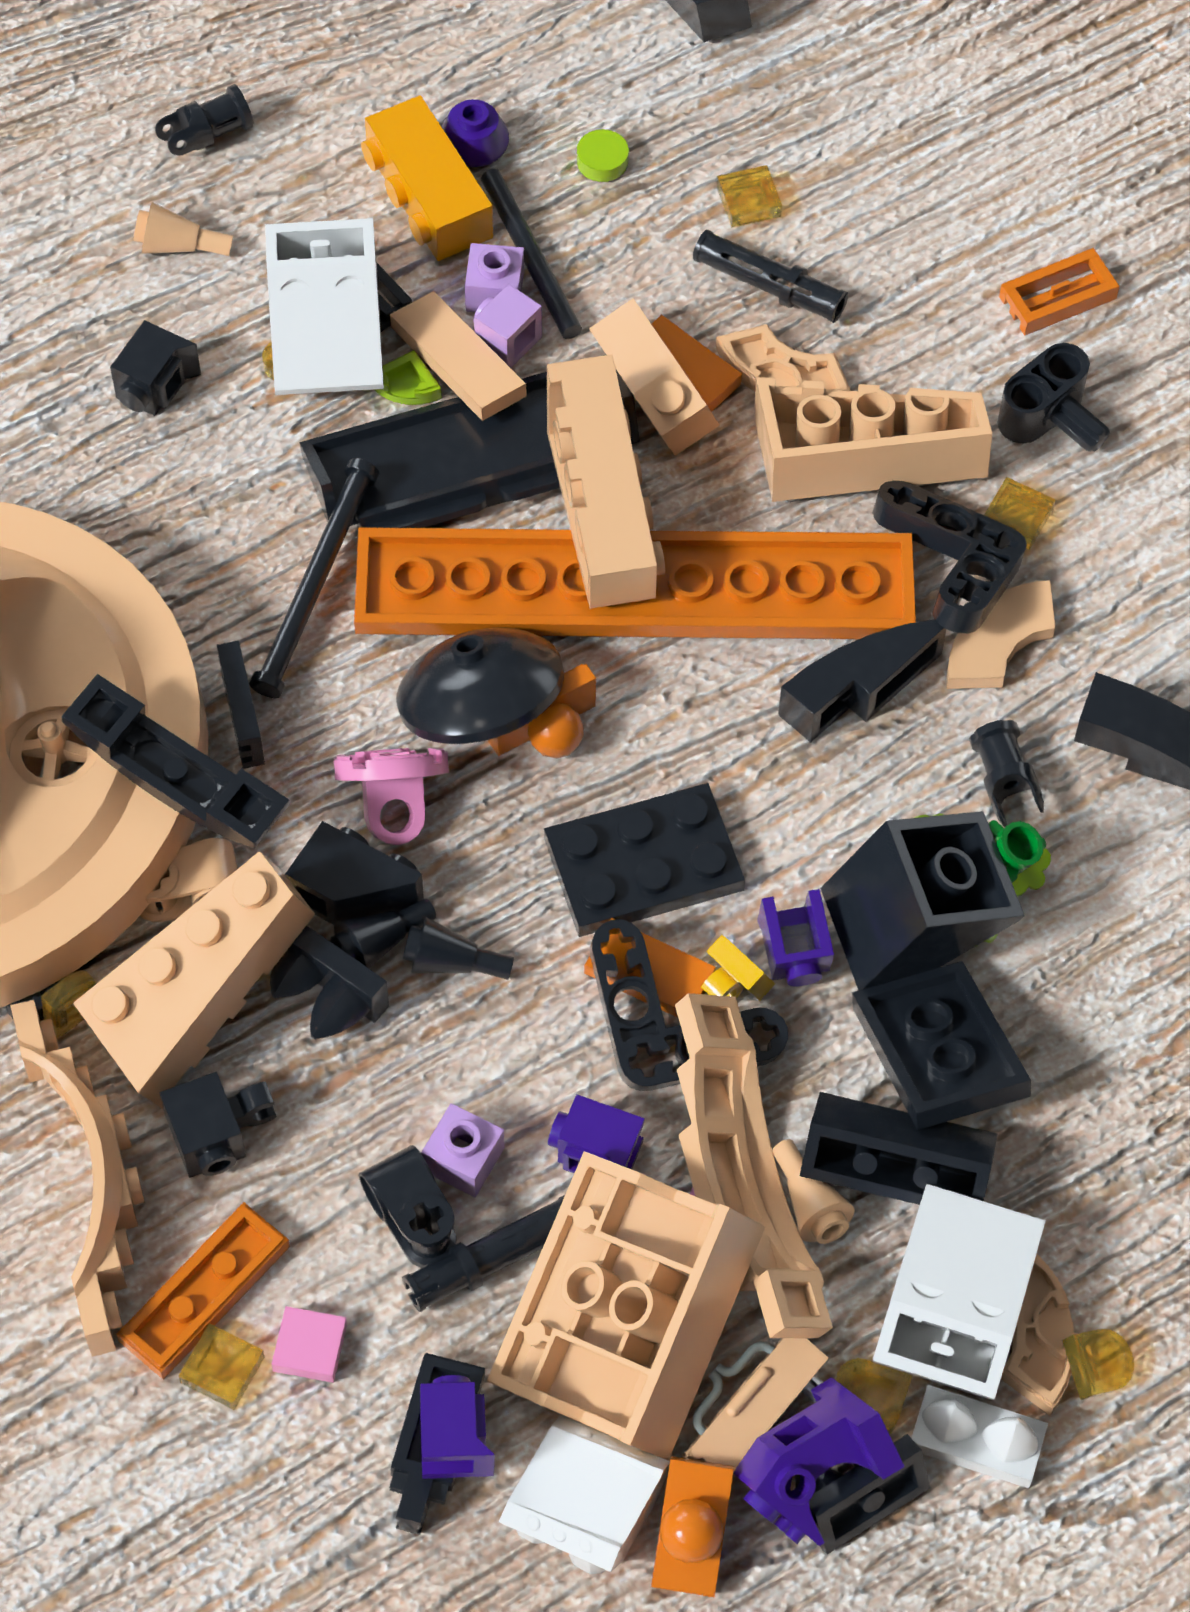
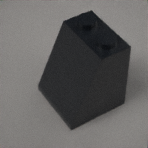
[820,811,1025,991]

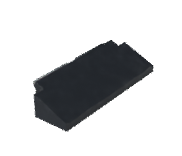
[299,355,640,528]

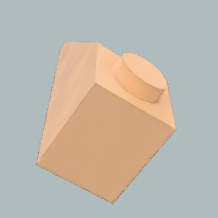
[589,298,720,456]

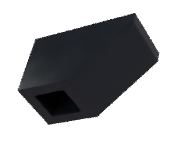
[285,821,424,925]

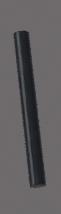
[481,169,582,339]

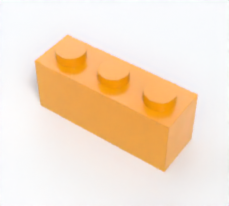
[361,95,493,261]

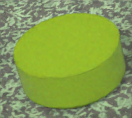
[577,129,629,182]

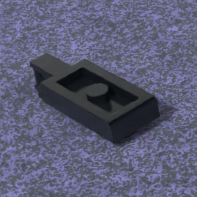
[389,1353,485,1535]

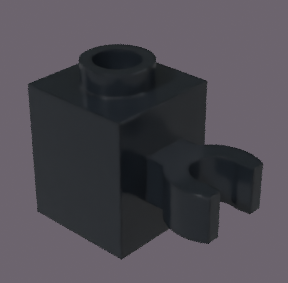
[159,1071,277,1178]

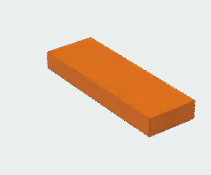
[116,1202,290,1380]

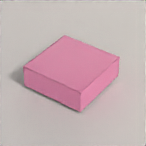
[271,1306,347,1383]

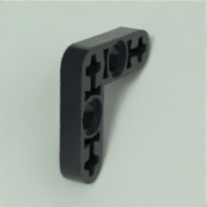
[872,480,1027,634]
[590,919,788,1091]

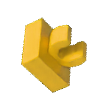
[701,935,775,1001]

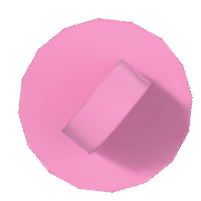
[334,748,449,845]

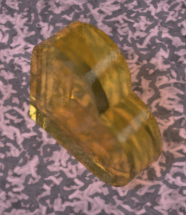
[836,1358,913,1435]

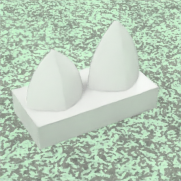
[912,1385,1048,1488]

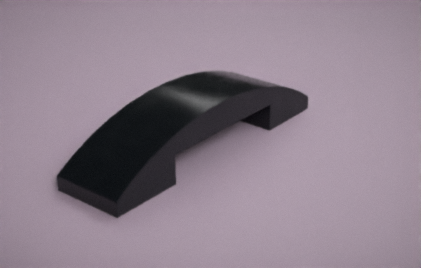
[61,674,290,849]

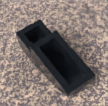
[778,619,947,743]
[1074,672,1190,790]

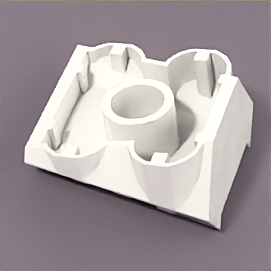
[499,1415,670,1574]

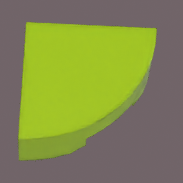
[373,350,442,405]

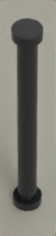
[249,458,379,698]

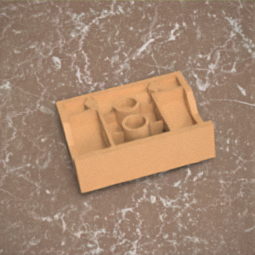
[487,1151,766,1461]

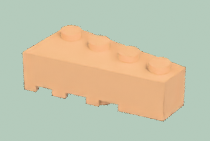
[547,354,665,609]
[755,377,992,502]
[73,851,315,1109]

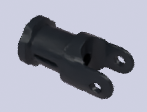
[155,84,254,156]
[969,720,1044,827]

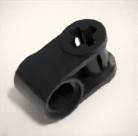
[358,1145,457,1268]

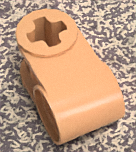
[140,838,238,922]

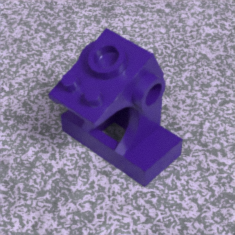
[733,1377,905,1546]

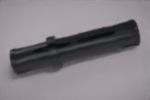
[693,230,848,323]
[402,1195,565,1312]

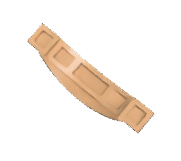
[675,993,833,1338]
[10,1000,145,1357]

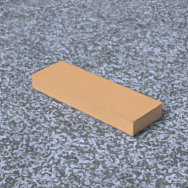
[390,291,527,421]

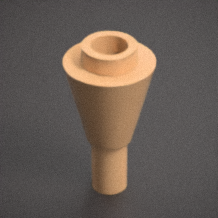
[133,202,233,256]
[772,1139,855,1244]

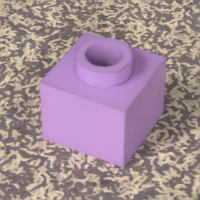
[465,243,524,312]
[473,284,542,368]
[421,1103,504,1198]

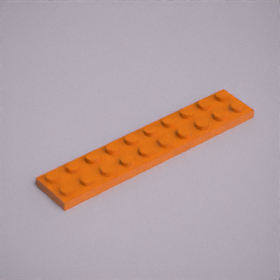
[354,528,916,639]

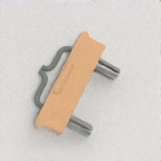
[682,1338,829,1472]

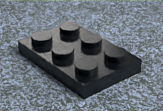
[544,783,745,937]
[852,961,1031,1130]

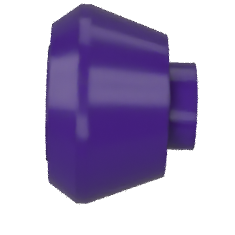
[441,99,509,168]

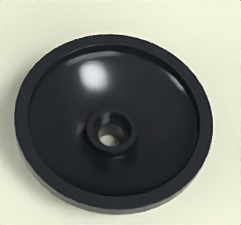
[396,627,564,744]

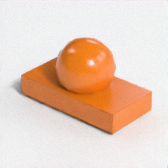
[488,664,596,759]
[651,1456,734,1597]

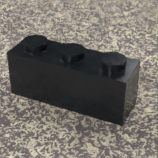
[799,1092,998,1205]

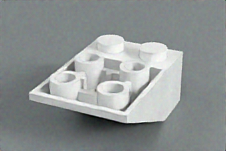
[265,218,384,395]
[872,1184,1045,1400]

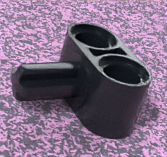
[997,343,1110,451]

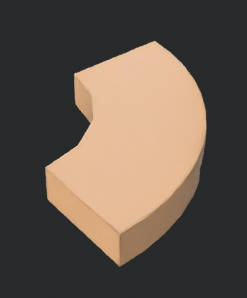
[716,324,851,392]
[946,580,1055,689]
[1001,1253,1076,1416]

